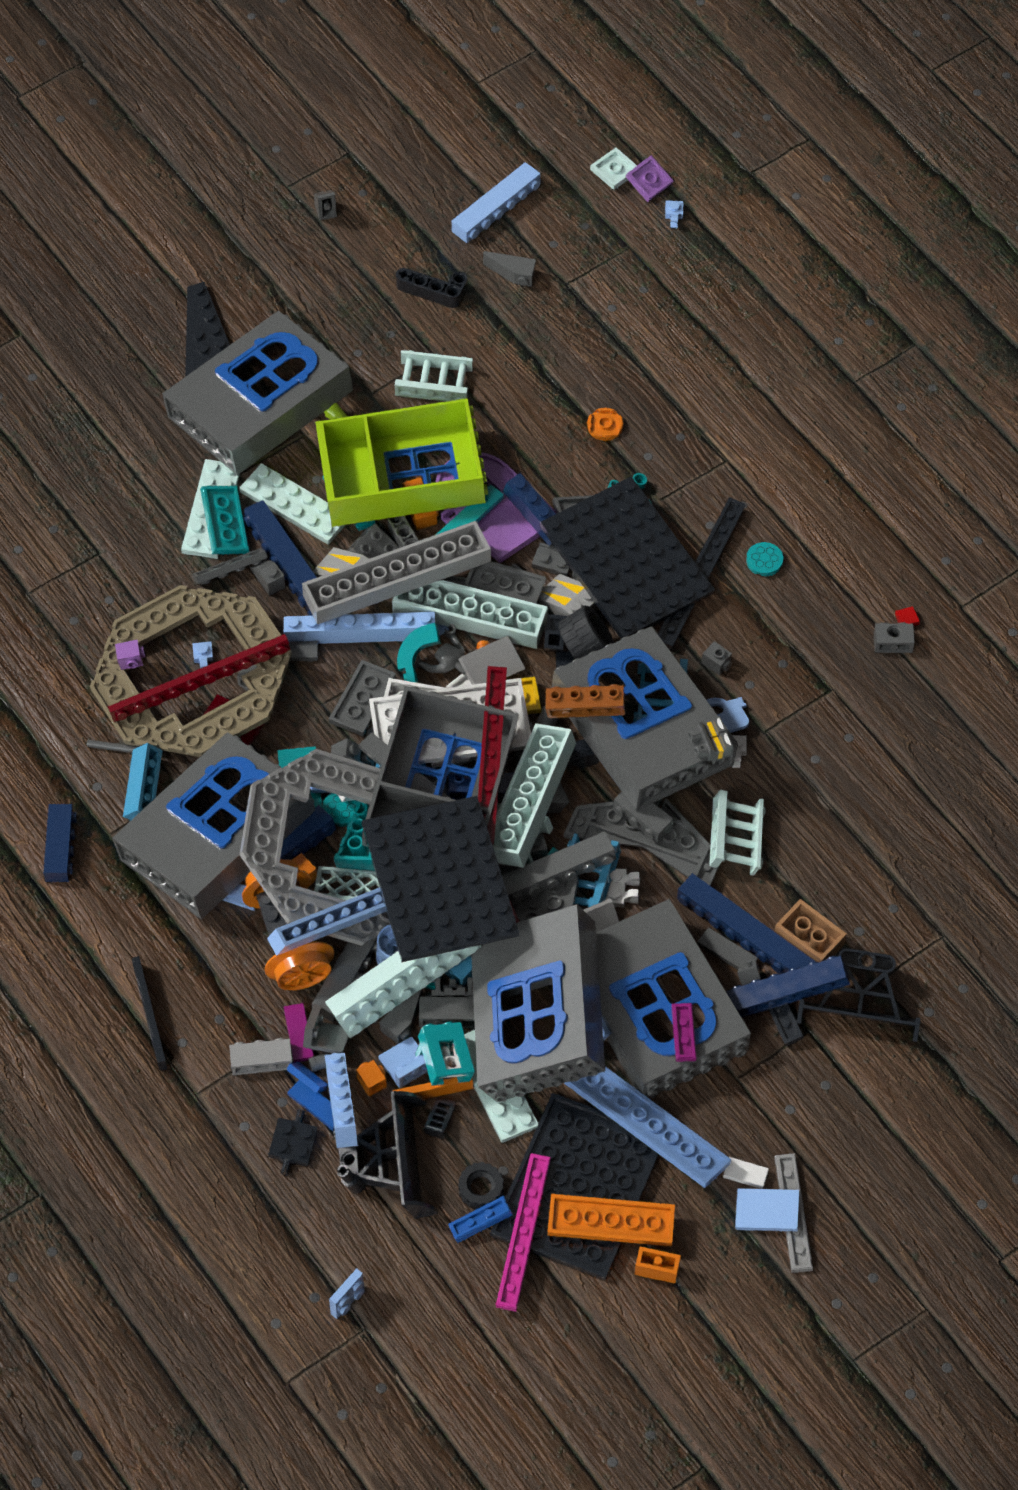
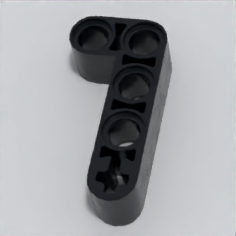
[396,268,468,308]

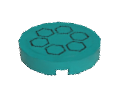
[746,542,783,577]
[322,793,358,827]

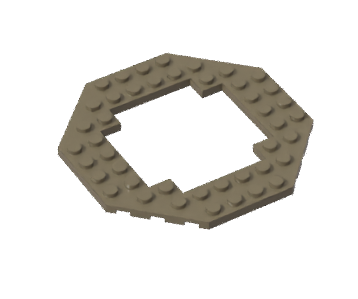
[90,585,292,757]

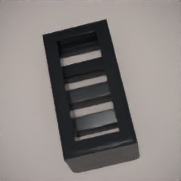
[424,1097,456,1139]

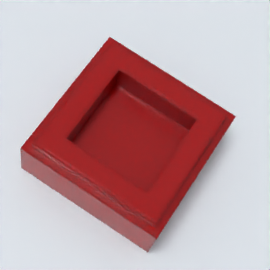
[895,606,920,626]

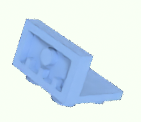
[378,1037,428,1089]

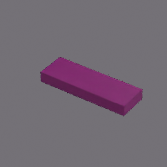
[284,1003,313,1062]
[671,1003,696,1062]

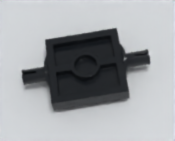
[268,1109,318,1176]

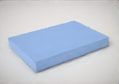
[735,1189,800,1231]

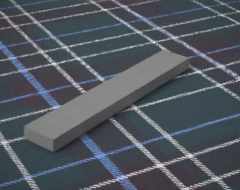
[774,1154,813,1273]

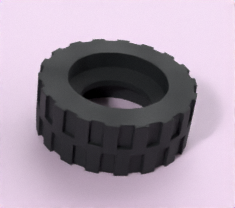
[458,1162,504,1210]

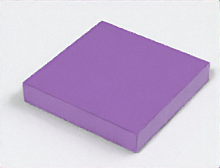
[625,155,674,202]

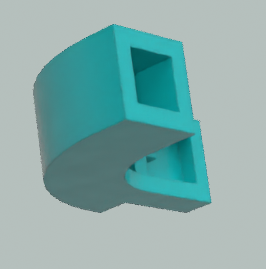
[397,623,441,683]

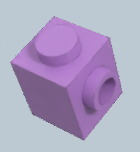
[115,640,145,670]

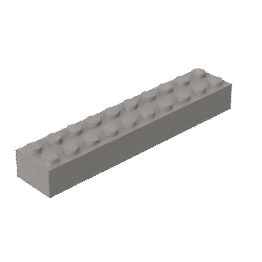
[302,521,491,625]

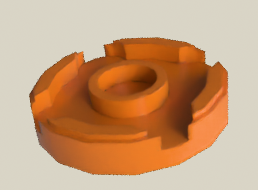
[587,408,623,441]

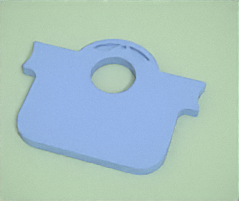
[707,697,749,733]

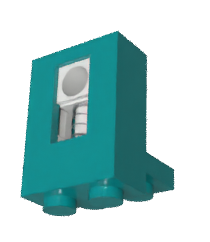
[415,1022,475,1086]

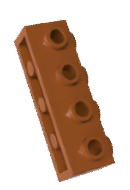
[546,684,625,718]

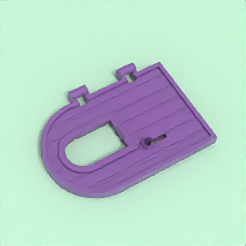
[436,453,556,564]

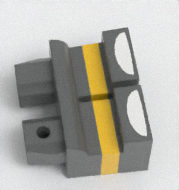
[688,716,733,761]

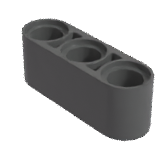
[387,516,419,548]

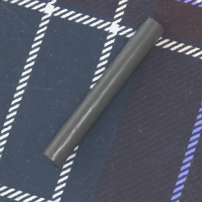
[87,740,139,753]

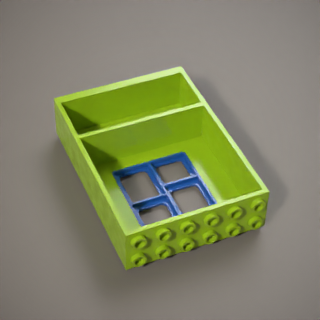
[315,398,488,527]

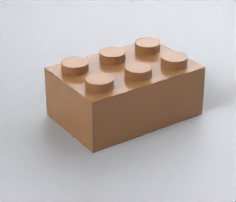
[774,899,847,962]

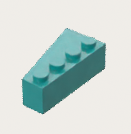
[334,801,375,871]

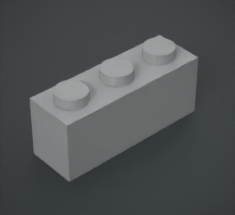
[229,1038,292,1076]

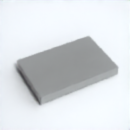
[458,636,525,685]

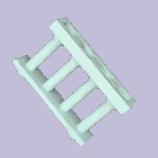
[395,350,473,402]
[709,790,765,876]

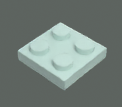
[590,148,637,190]

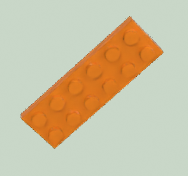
[547,1194,675,1246]

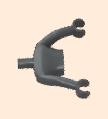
[415,624,466,675]

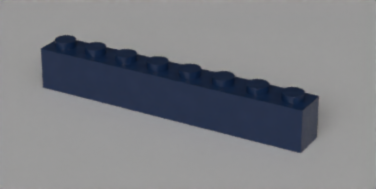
[243,500,317,616]
[677,873,816,974]

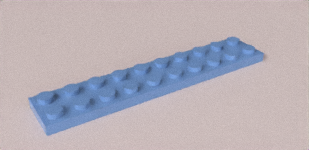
[564,1067,731,1188]

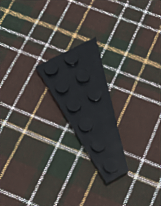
[185,282,229,377]

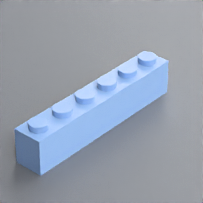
[452,162,540,243]
[325,1053,358,1148]

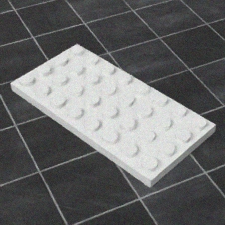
[369,678,531,769]

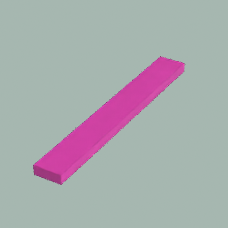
[496,1153,551,1312]

